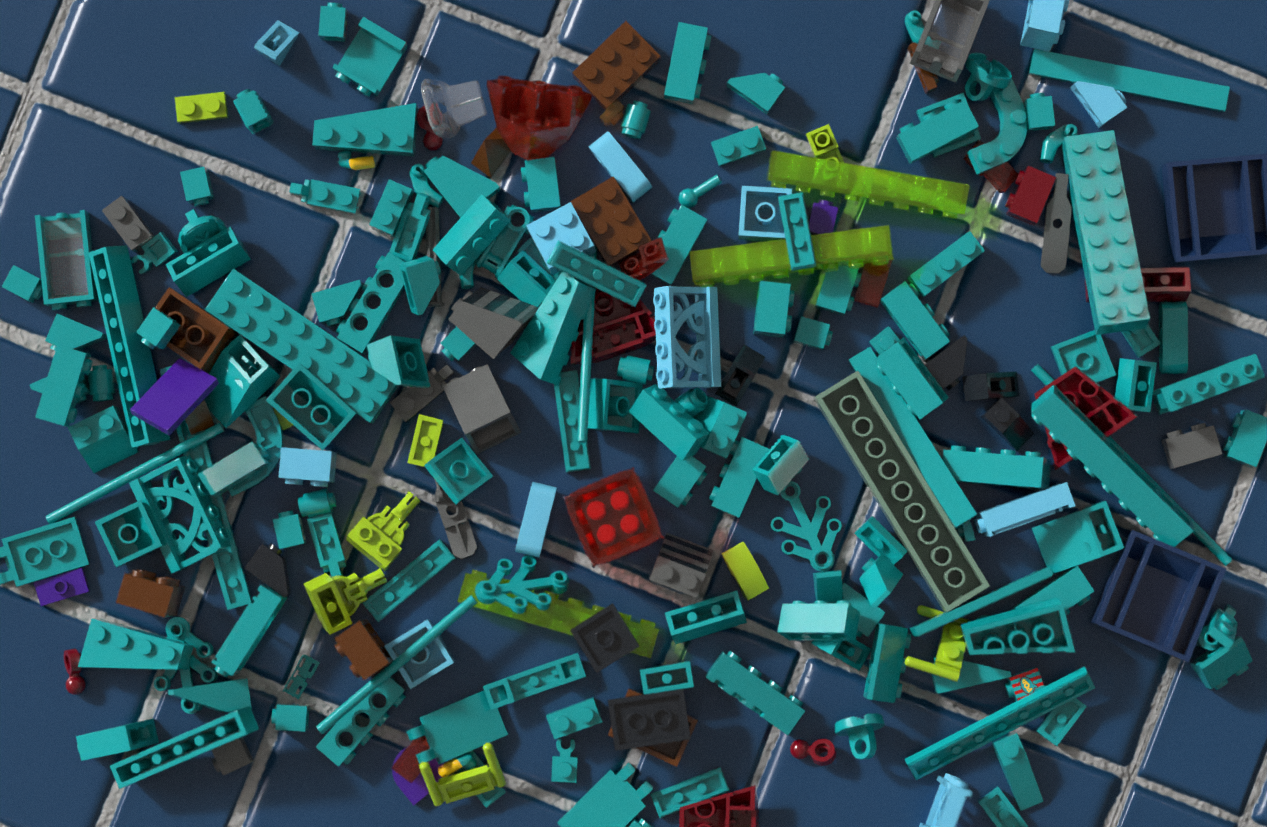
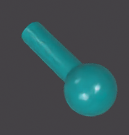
[679,174,722,208]

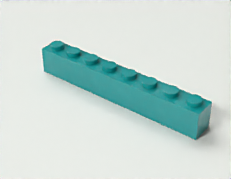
[89,245,170,448]
[1031,385,1194,547]

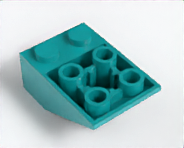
[204,335,281,428]
[1032,501,1124,574]

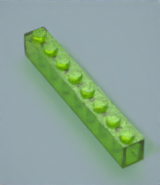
[766,150,970,219]
[690,225,894,287]
[457,569,659,658]

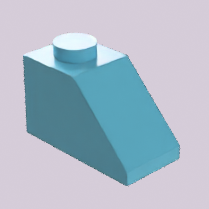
[1070,81,1127,128]

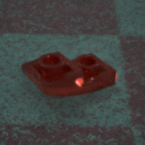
[963,141,1018,193]
[619,237,669,280]
[854,249,893,308]
[391,735,430,783]

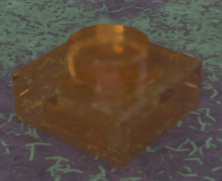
[600,99,624,127]

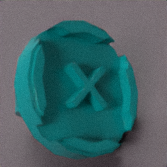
[965,52,1012,101]
[178,209,227,253]
[834,713,885,759]

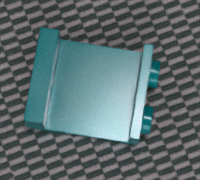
[332,17,408,97]

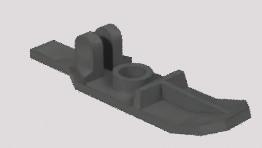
[1040,173,1072,274]
[434,480,477,560]

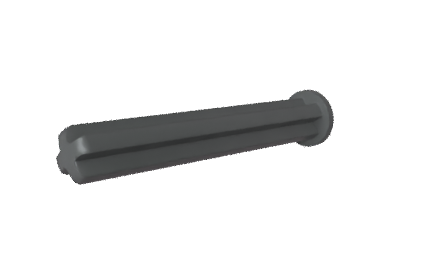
[426,207,445,307]

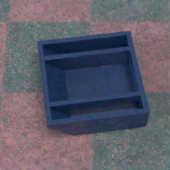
[1161,154,1267,263]
[1090,530,1226,662]

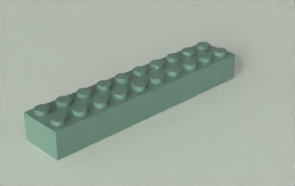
[813,371,990,612]

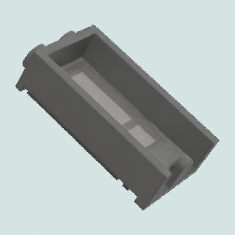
[910,0,990,83]

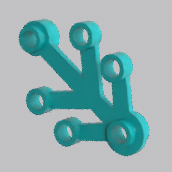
[770,481,842,572]
[475,555,569,614]
[154,617,218,714]

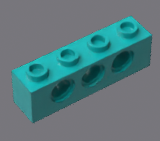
[336,252,405,355]
[316,676,406,767]

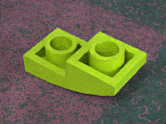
[806,124,847,181]
[722,542,769,600]

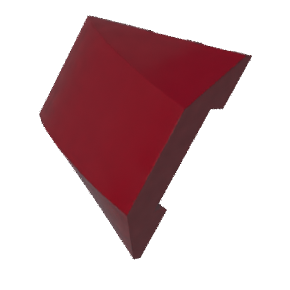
[571,288,656,365]
[1034,367,1138,470]
[679,785,759,827]

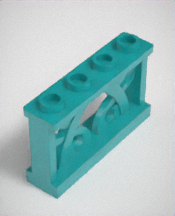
[1152,354,1264,415]
[129,455,231,573]

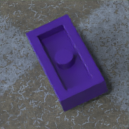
[34,567,90,606]

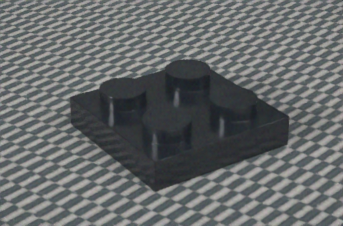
[570,603,639,673]

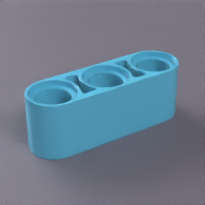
[588,131,652,203]
[515,482,557,558]

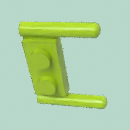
[905,605,971,682]
[419,743,506,806]

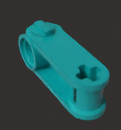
[476,204,535,278]

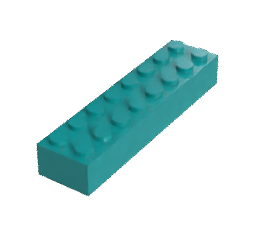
[1061,130,1150,335]
[205,269,399,424]

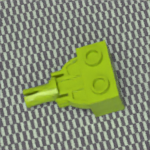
[346,491,420,572]
[304,568,387,635]

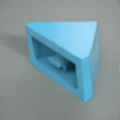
[254,20,299,66]

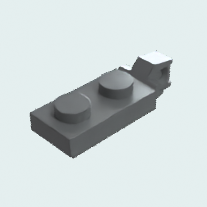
[390,364,454,422]

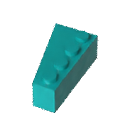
[312,103,418,157]
[510,271,596,385]
[943,446,1051,490]
[960,598,1075,655]
[78,618,194,670]
[705,651,805,735]

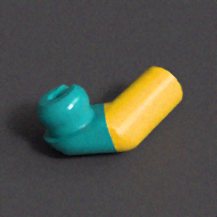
[338,151,375,170]
[438,753,476,778]

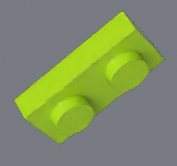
[175,92,228,123]
[407,414,444,467]

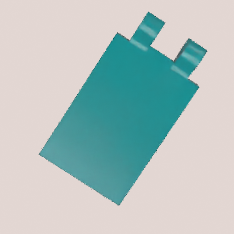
[0,517,90,587]
[406,690,508,764]
[557,762,653,827]

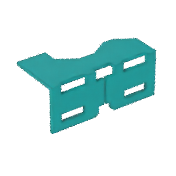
[282,654,320,700]

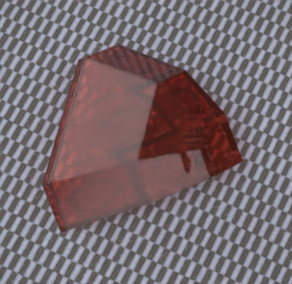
[487,76,592,160]

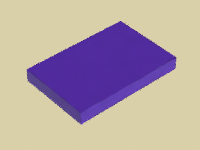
[130,358,219,436]

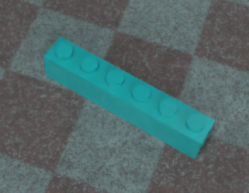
[110,706,259,789]

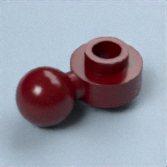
[416,104,443,151]
[64,648,86,695]
[790,739,836,766]

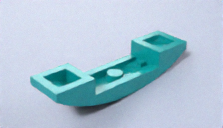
[483,653,586,710]

